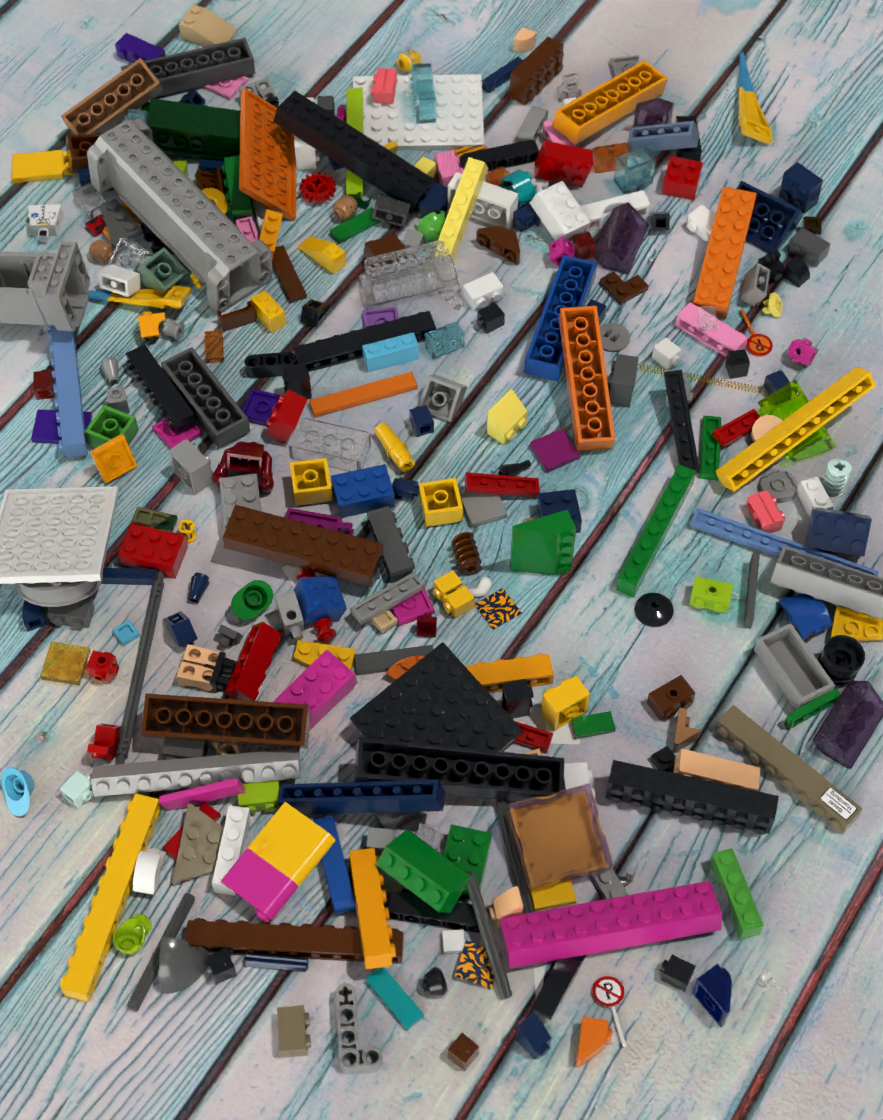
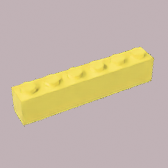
[433,158,488,264]

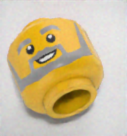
[397,49,421,73]

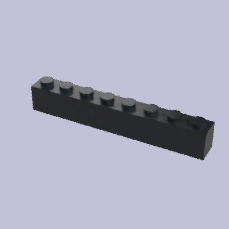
[293,311,436,372]

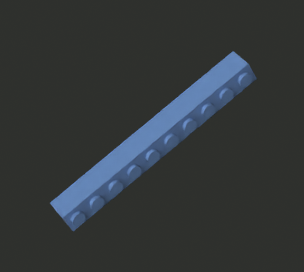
[48,325,88,458]

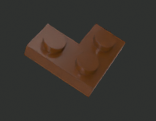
[600,271,649,305]

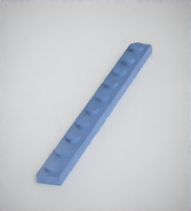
[690,508,879,576]

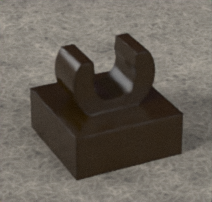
[803,216,822,235]

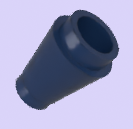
[188,573,210,603]

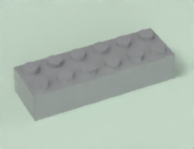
[771,546,883,619]

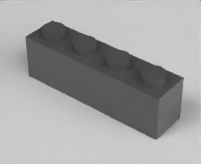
[367,506,415,583]

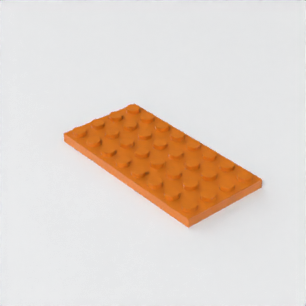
[239,88,296,221]

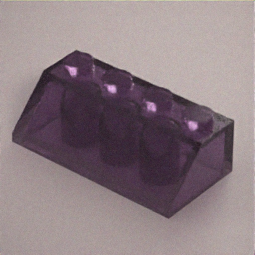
[592,202,649,274]
[812,681,883,769]

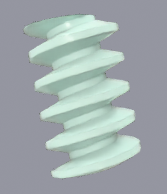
[822,459,852,497]

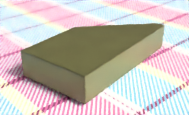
[131,507,171,528]

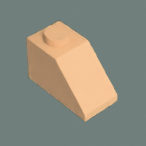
[489,886,523,927]

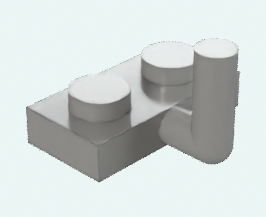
[591,865,635,899]

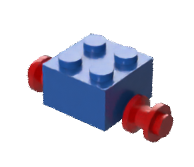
[293,569,347,643]

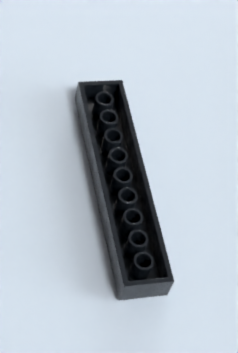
[273,90,435,212]
[354,737,564,804]

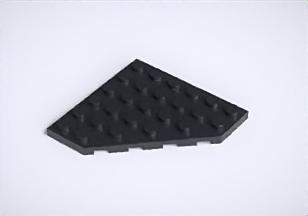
[350,642,523,752]

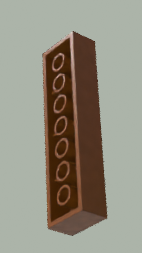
[223,505,383,587]
[141,693,312,749]

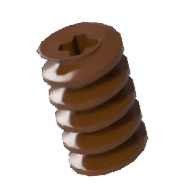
[451,532,482,576]

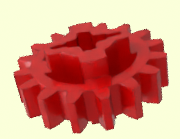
[299,172,336,204]

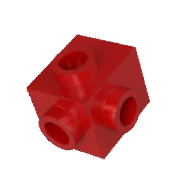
[86,650,119,682]

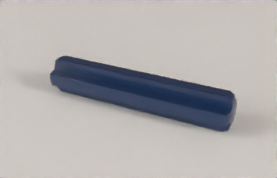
[244,953,309,972]

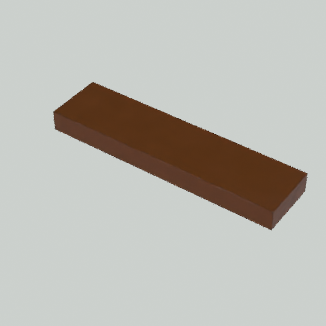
[272,245,307,303]

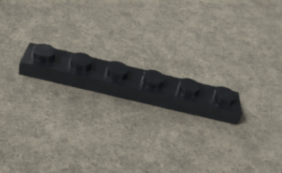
[663,370,700,474]

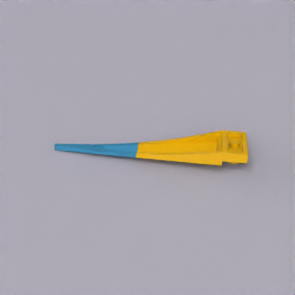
[738,51,773,145]
[89,285,191,310]

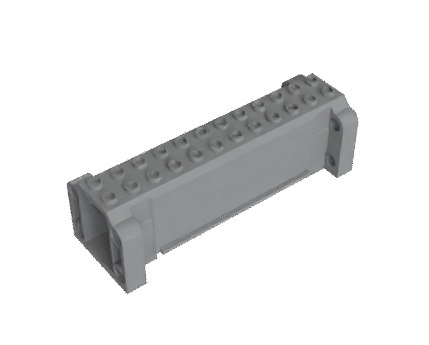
[87,119,272,315]
[0,241,90,332]

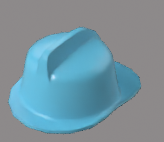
[1,767,34,816]

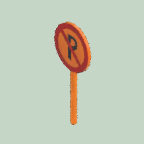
[740,309,773,357]

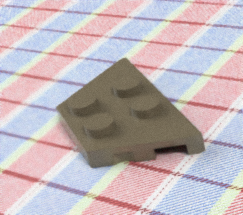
[172,803,224,884]

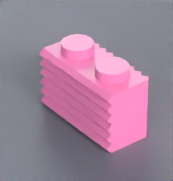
[434,150,464,187]

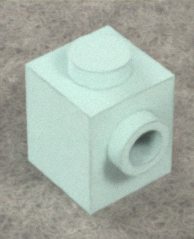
[60,771,94,808]

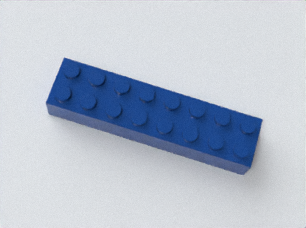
[524,255,597,382]

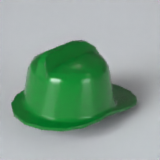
[231,580,273,620]

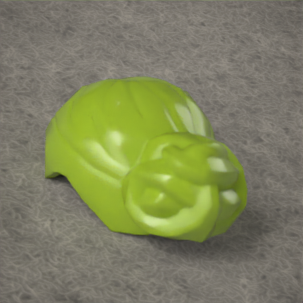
[113,914,152,954]

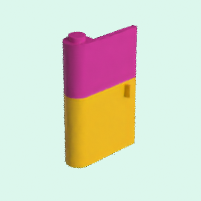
[221,802,336,923]

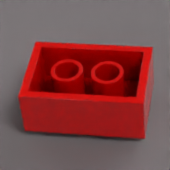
[534,140,593,187]
[118,523,188,579]

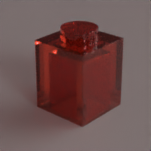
[572,231,595,260]
[33,370,55,400]

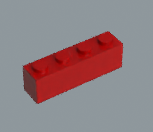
[225,621,281,701]

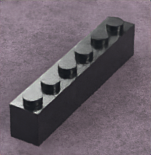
[125,344,197,435]

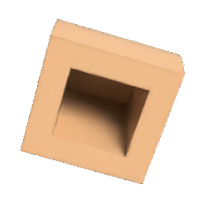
[513,27,536,52]

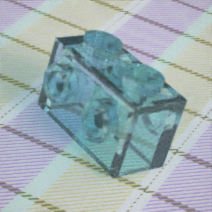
[425,321,465,360]

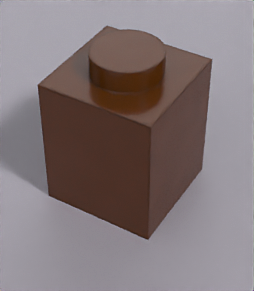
[448,1032,479,1071]

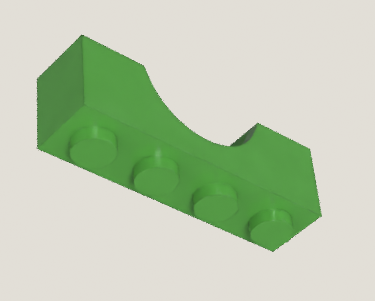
[710,848,764,940]

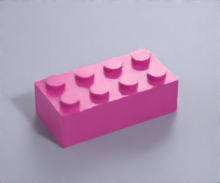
[273,649,358,731]

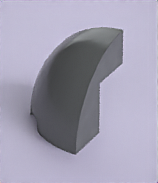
[159,937,210,994]

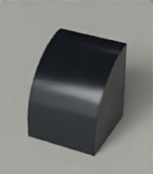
[650,212,670,231]
[783,256,810,287]

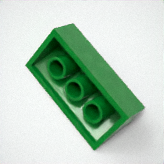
[375,829,472,913]

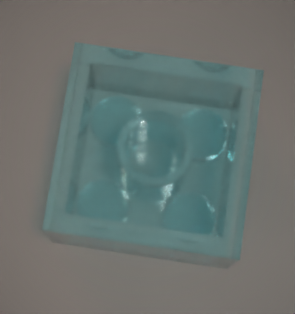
[614,146,656,194]

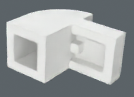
[133,848,166,895]

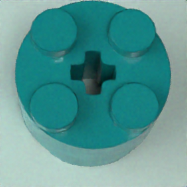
[500,169,537,208]

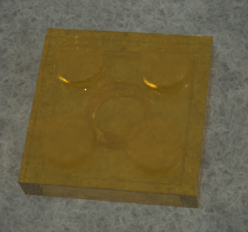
[40,642,90,685]

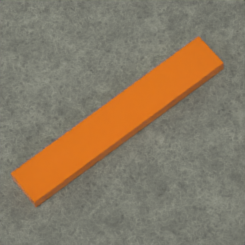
[309,371,418,417]

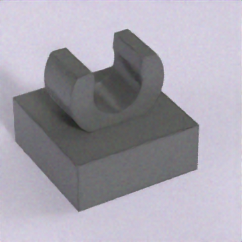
[218,624,243,649]

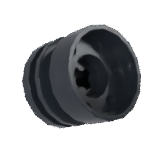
[817,635,865,688]

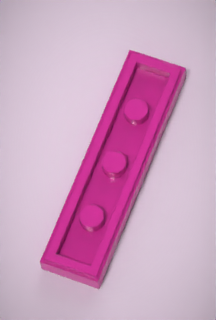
[159,778,245,811]

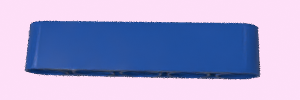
[313,815,356,915]

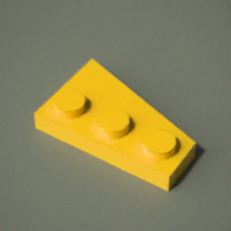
[830,606,883,641]
[294,640,356,671]

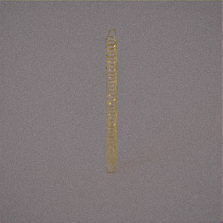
[637,364,769,394]

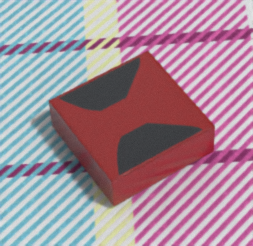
[85,215,106,237]

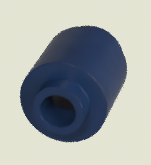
[392,477,419,500]

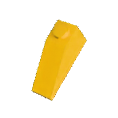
[298,236,346,274]

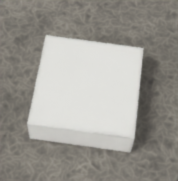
[442,929,465,954]

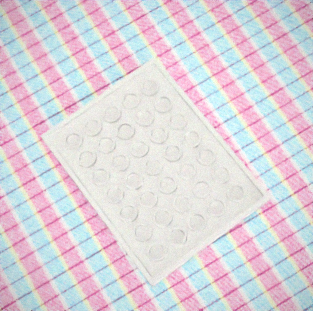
[353,74,484,151]
[0,486,119,584]

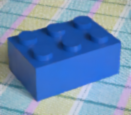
[331,464,395,518]

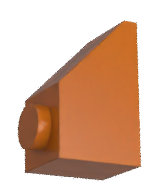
[576,1016,612,1067]

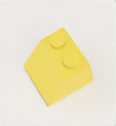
[487,389,528,445]

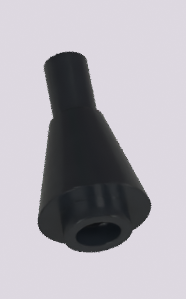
[498,460,531,476]

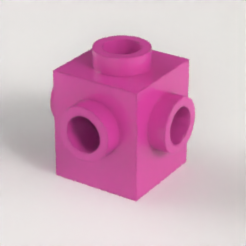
[549,236,574,266]
[788,338,819,365]

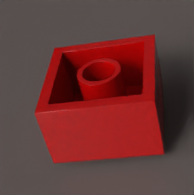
[662,156,703,200]
[265,389,308,444]

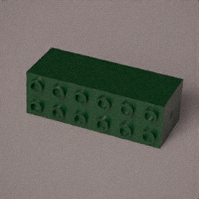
[146,98,241,161]

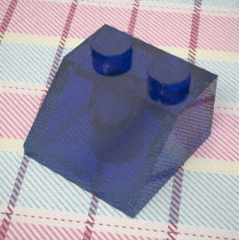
[692,963,732,1027]

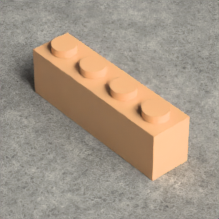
[674,749,760,791]

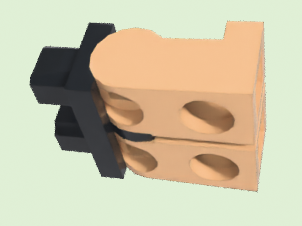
[177,644,236,693]

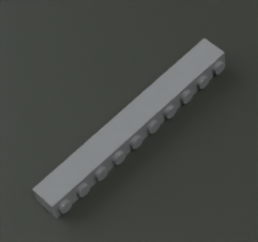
[91,748,301,797]

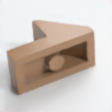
[672,708,701,753]

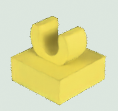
[762,292,783,318]

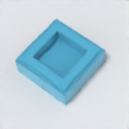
[112,620,140,647]

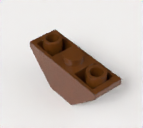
[476,226,520,265]

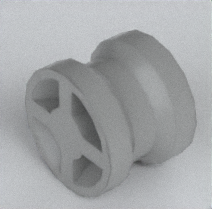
[164,319,185,340]

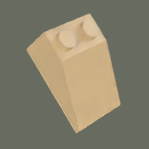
[179,4,237,47]

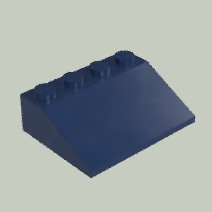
[737,181,802,253]

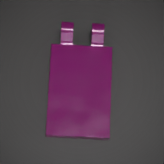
[285,508,354,535]

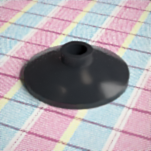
[635,593,674,627]

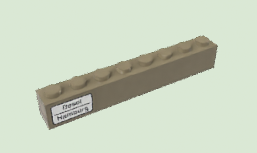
[715,705,862,834]

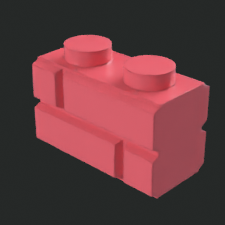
[371,68,397,104]
[746,490,785,533]

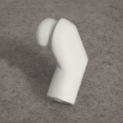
[468,576,492,597]

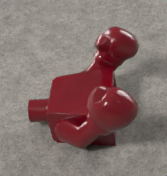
[212,441,274,493]

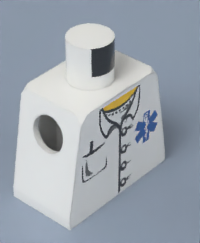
[28,204,64,242]

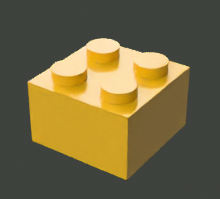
[290,458,333,506]
[419,478,463,527]
[541,676,590,731]

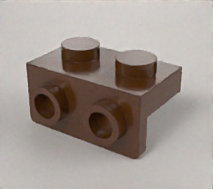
[195,167,225,194]

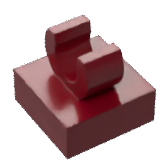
[417,613,437,637]

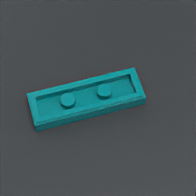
[366,967,424,1031]

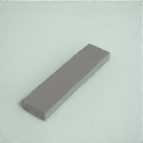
[350,572,425,625]

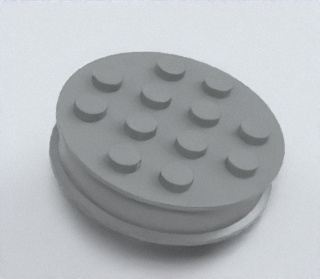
[16,573,103,607]

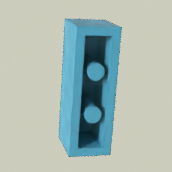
[362,332,419,372]

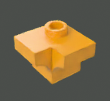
[138,312,166,340]

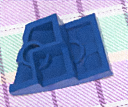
[779,594,832,640]

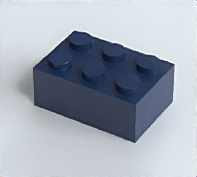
[805,506,872,557]

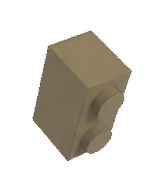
[277,1005,311,1058]

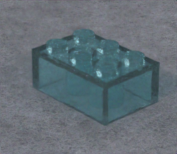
[408,63,436,124]

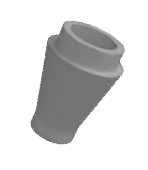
[101,357,120,385]

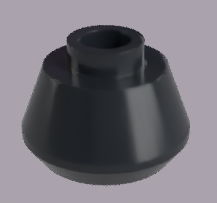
[421,967,447,996]

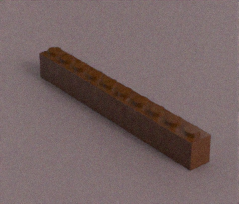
[185,918,404,964]

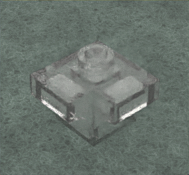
[556,73,582,103]
[415,823,447,855]

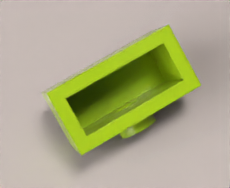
[689,576,734,613]

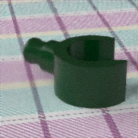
[353,192,371,209]

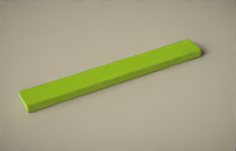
[346,88,363,198]

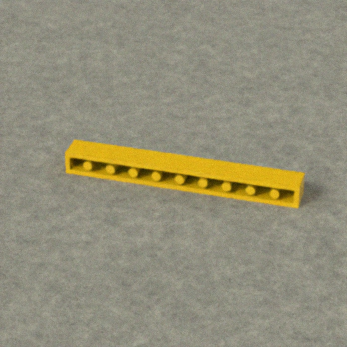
[715,366,876,492]
[60,793,162,1003]

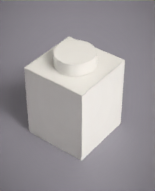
[652,337,682,370]

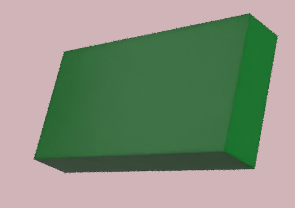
[571,711,616,739]

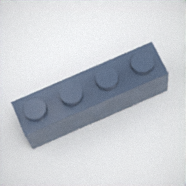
[628,121,700,153]

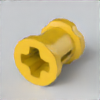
[178,519,197,544]

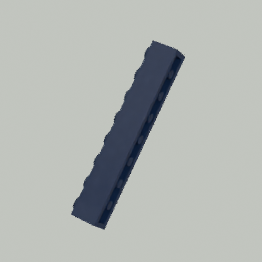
[277,779,446,815]

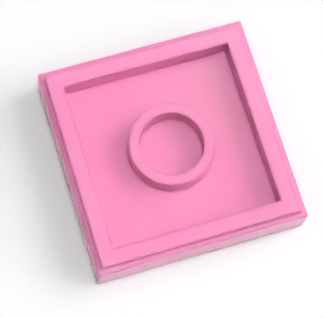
[204,76,249,100]

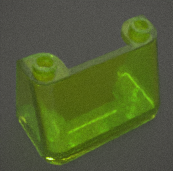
[757,379,837,462]

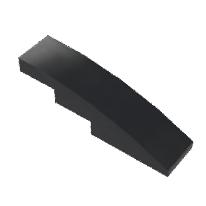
[531,955,587,1020]

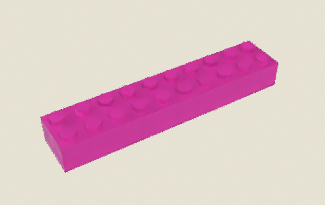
[500,881,722,969]

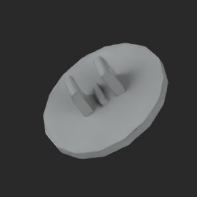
[600,323,630,352]

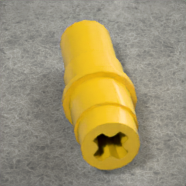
[374,423,415,472]

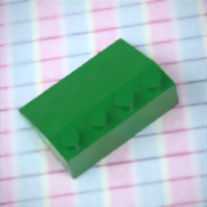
[510,510,576,575]

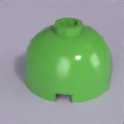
[414,211,447,243]

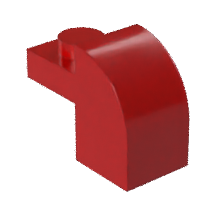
[87,723,121,761]

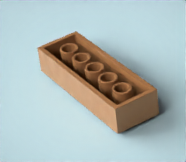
[61,58,163,135]

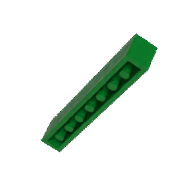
[617,464,696,598]

